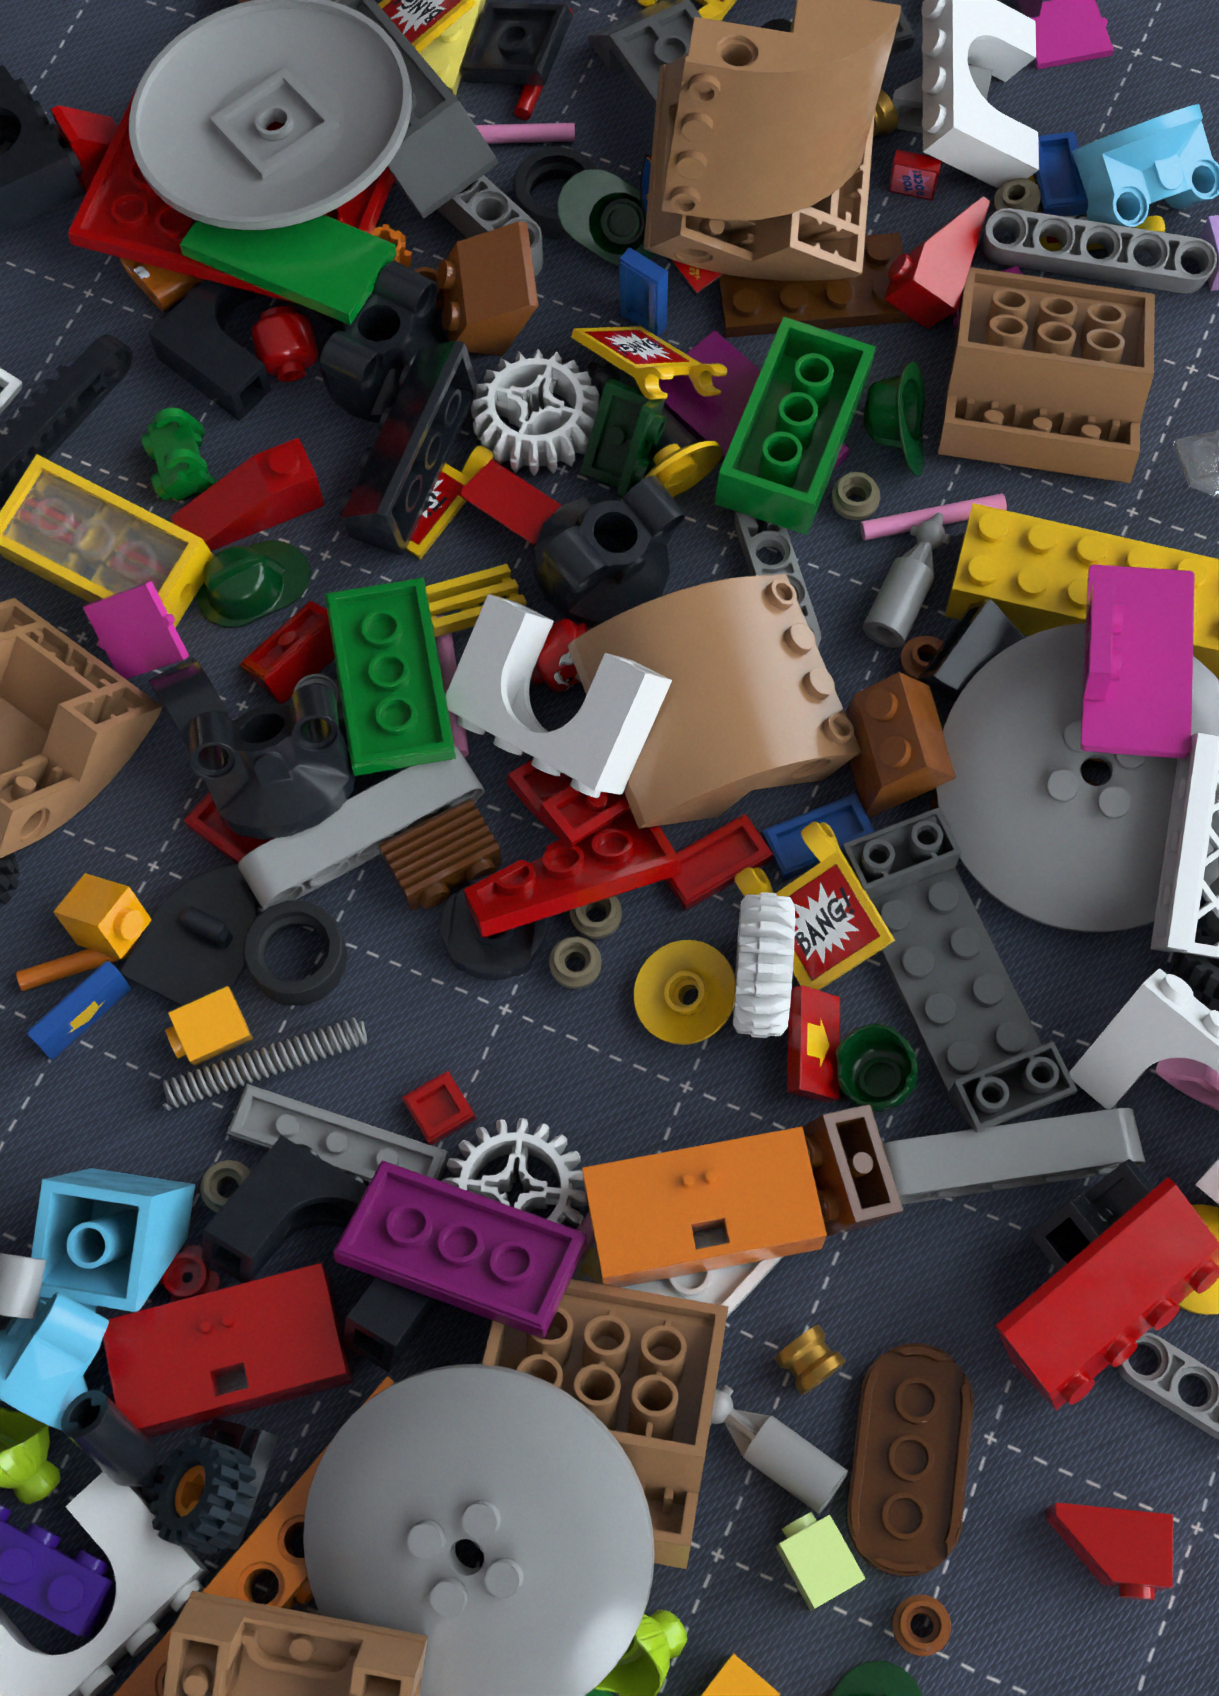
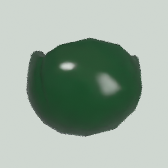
[835,1023,918,1112]

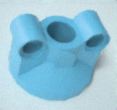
[1072,104,1219,228]
[0,1292,109,1431]

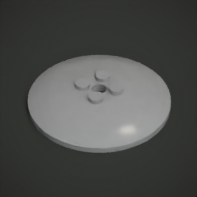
[129,0,412,230]
[936,623,1219,933]
[303,1364,655,1696]

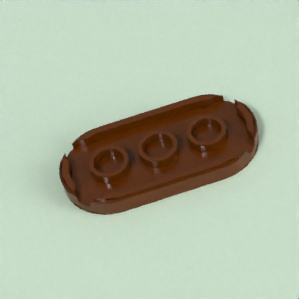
[845,1343,974,1577]

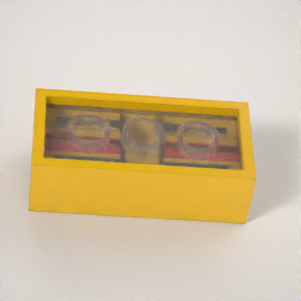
[0,454,214,628]

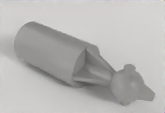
[862,513,951,648]
[710,1384,848,1514]

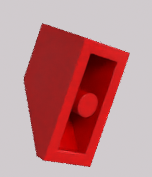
[51,105,118,193]
[1046,1502,1174,1601]

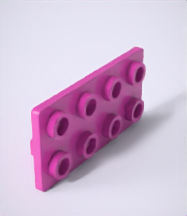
[1080,565,1195,759]

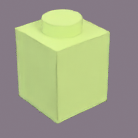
[776,1512,865,1611]

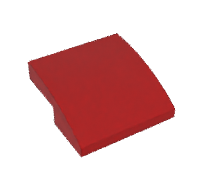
[506,759,631,847]

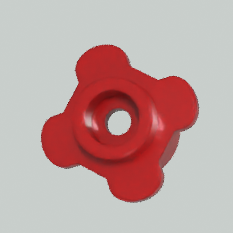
[158,1245,221,1303]

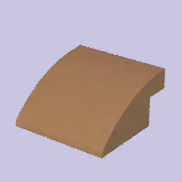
[938,267,1155,483]
[482,1279,728,1569]

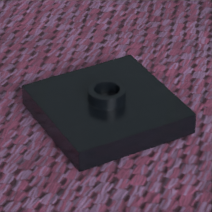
[460,2,573,85]

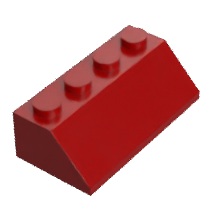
[996,1177,1219,1410]

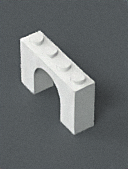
[921,0,1039,189]
[445,594,672,798]
[1069,968,1219,1204]
[0,1472,210,1696]

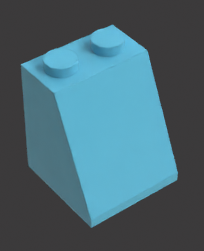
[31,1168,195,1312]

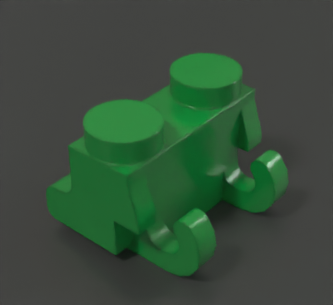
[141,408,217,501]

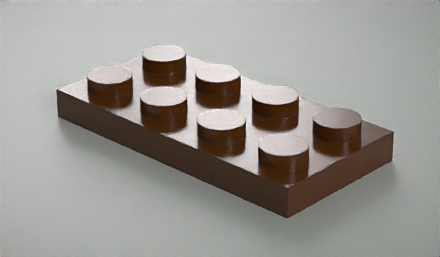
[718,233,911,338]

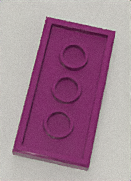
[659,330,849,470]
[333,1160,587,1339]

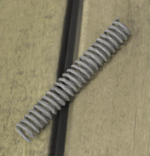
[162,1017,367,1111]

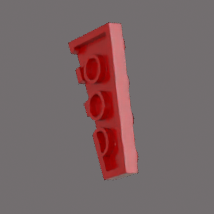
[464,809,681,938]

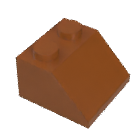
[437,221,538,356]
[845,672,956,818]

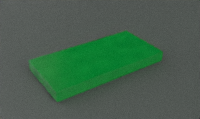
[180,215,397,325]
[325,577,456,776]

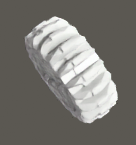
[471,349,599,477]
[733,892,795,1038]
[442,1118,587,1227]

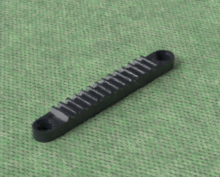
[0,334,133,511]

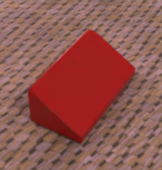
[458,459,562,546]
[239,601,335,703]

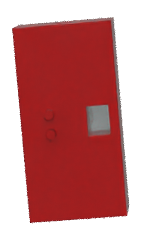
[103,1263,354,1438]

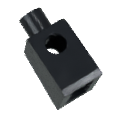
[917,599,1025,702]

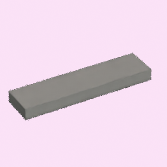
[227,1084,449,1185]

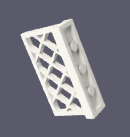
[1151,733,1219,959]

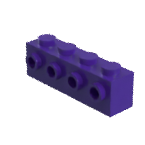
[0,1504,116,1638]

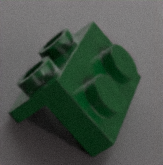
[580,379,666,498]

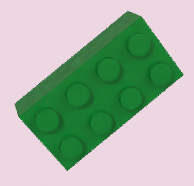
[715,316,876,535]

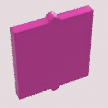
[1030,0,1114,70]
[83,581,189,679]

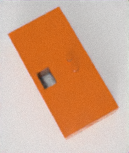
[582,1127,827,1288]

